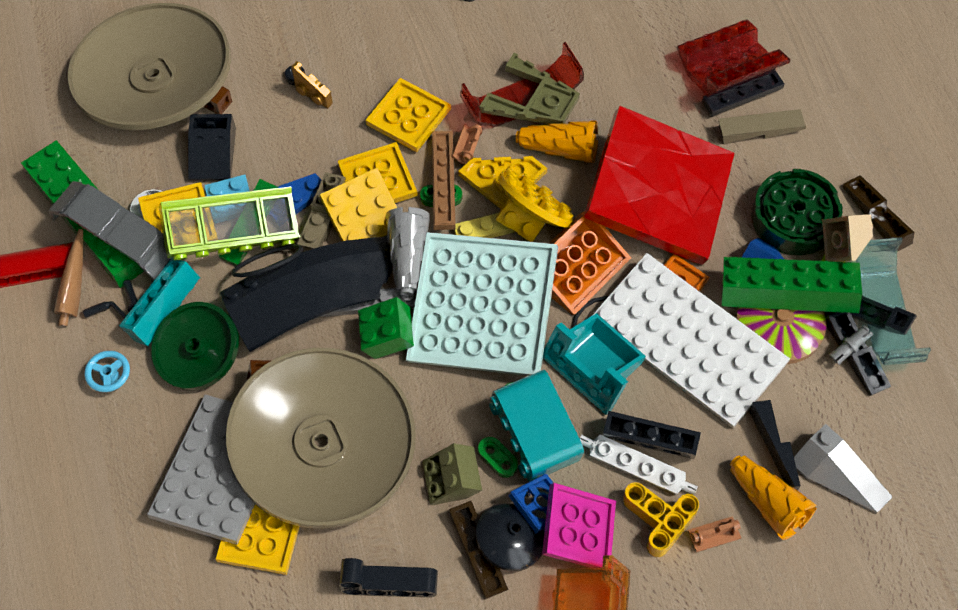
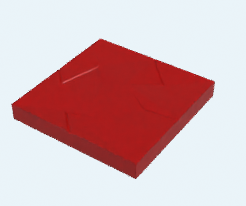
[583,106,735,265]

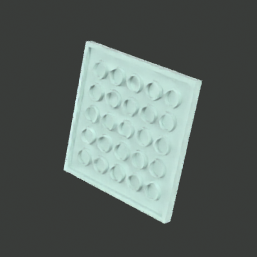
[406,232,558,376]

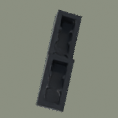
[826,312,891,396]
[749,400,801,490]

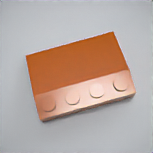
[548,211,631,315]

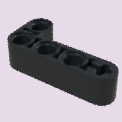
[339,558,438,597]

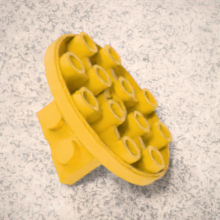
[496,168,573,242]

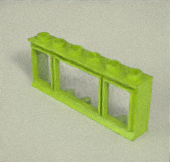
[158,187,300,261]

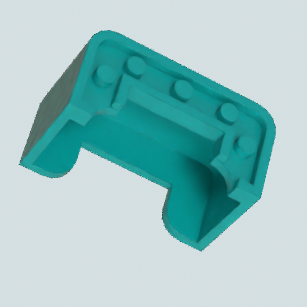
[489,369,584,482]

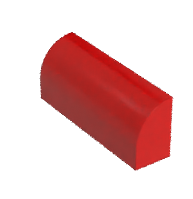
[0,242,73,288]

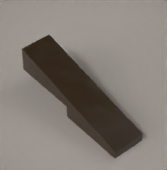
[843,175,915,253]
[448,501,509,599]

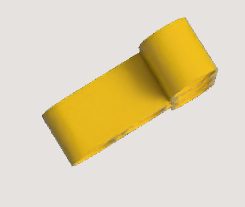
[623,482,699,557]

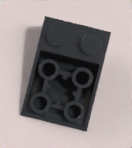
[188,114,236,181]

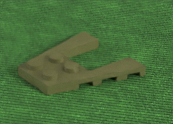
[479,52,580,124]

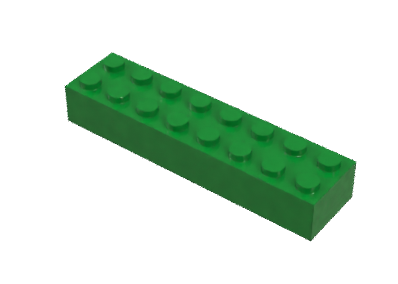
[21,140,144,288]

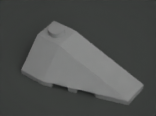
[794,424,892,514]

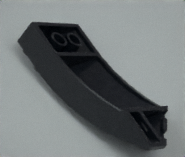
[220,236,392,352]

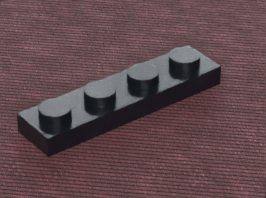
[702,69,785,116]

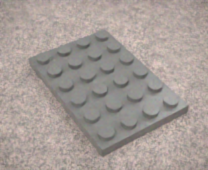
[147,395,255,545]

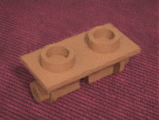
[452,124,482,165]
[688,516,741,553]

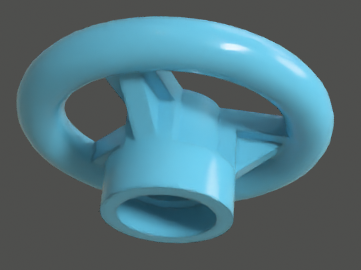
[84,351,130,392]

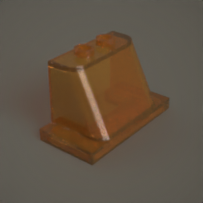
[552,555,631,610]

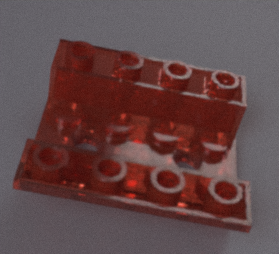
[677,19,790,97]

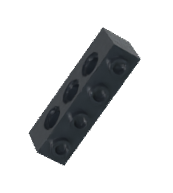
[603,411,701,459]

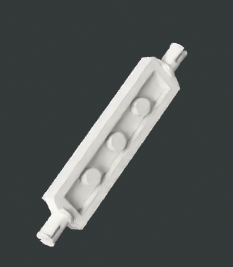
[580,434,698,495]

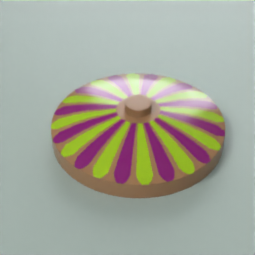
[736,307,826,364]

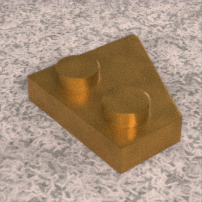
[291,61,333,109]

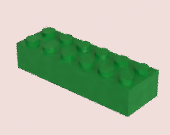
[722,257,862,313]

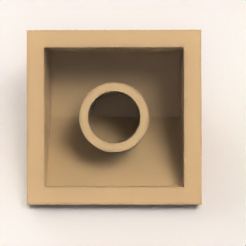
[822,214,873,262]

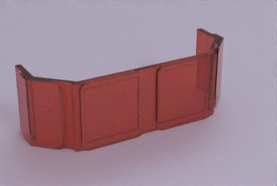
[460,42,584,128]

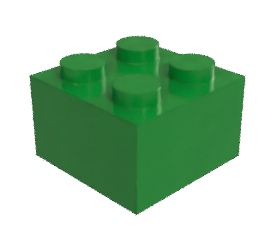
[358,297,414,359]

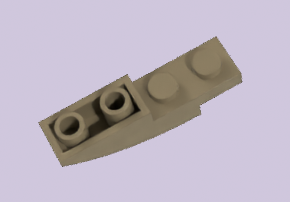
[297,172,346,251]

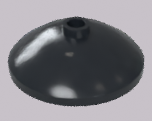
[475,503,544,571]

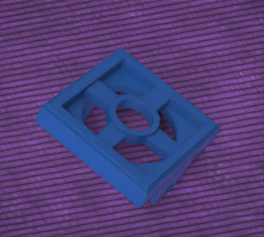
[508,473,553,533]

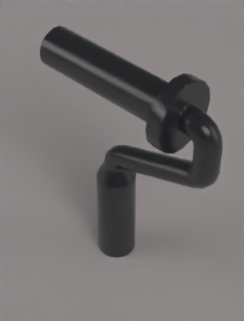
[82,280,138,319]

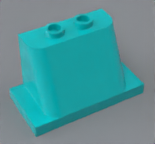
[543,313,646,415]

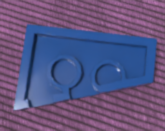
[268,173,322,227]

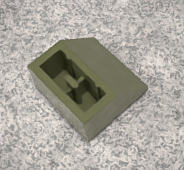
[422,443,482,505]

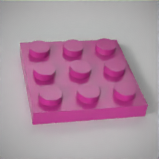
[542,483,616,572]

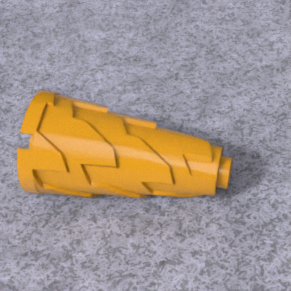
[516,120,598,163]
[730,455,817,540]

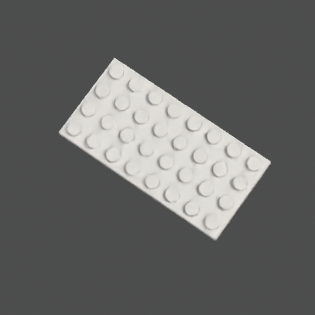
[592,253,790,428]

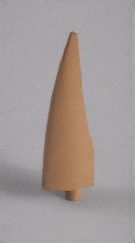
[54,229,83,326]

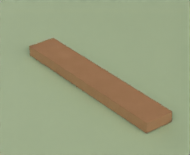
[432,131,456,230]

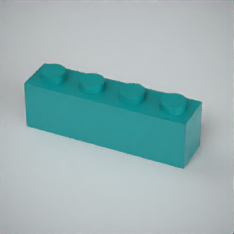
[119,257,201,346]

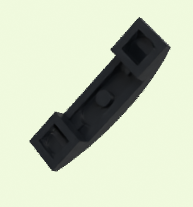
[851,296,917,335]

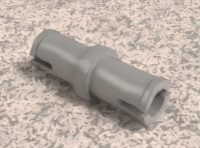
[829,324,873,365]

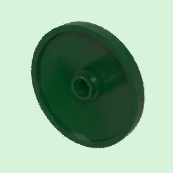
[151,302,239,391]

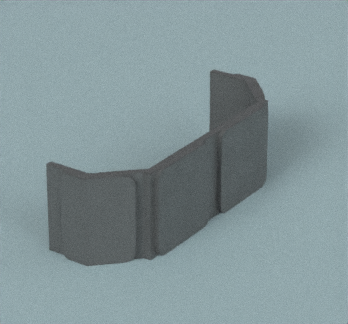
[48,181,175,284]

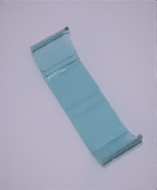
[856,237,931,365]

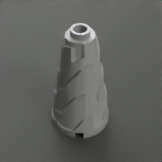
[386,207,430,296]

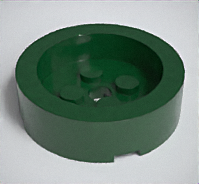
[751,169,843,256]

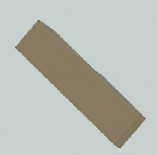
[718,109,806,144]

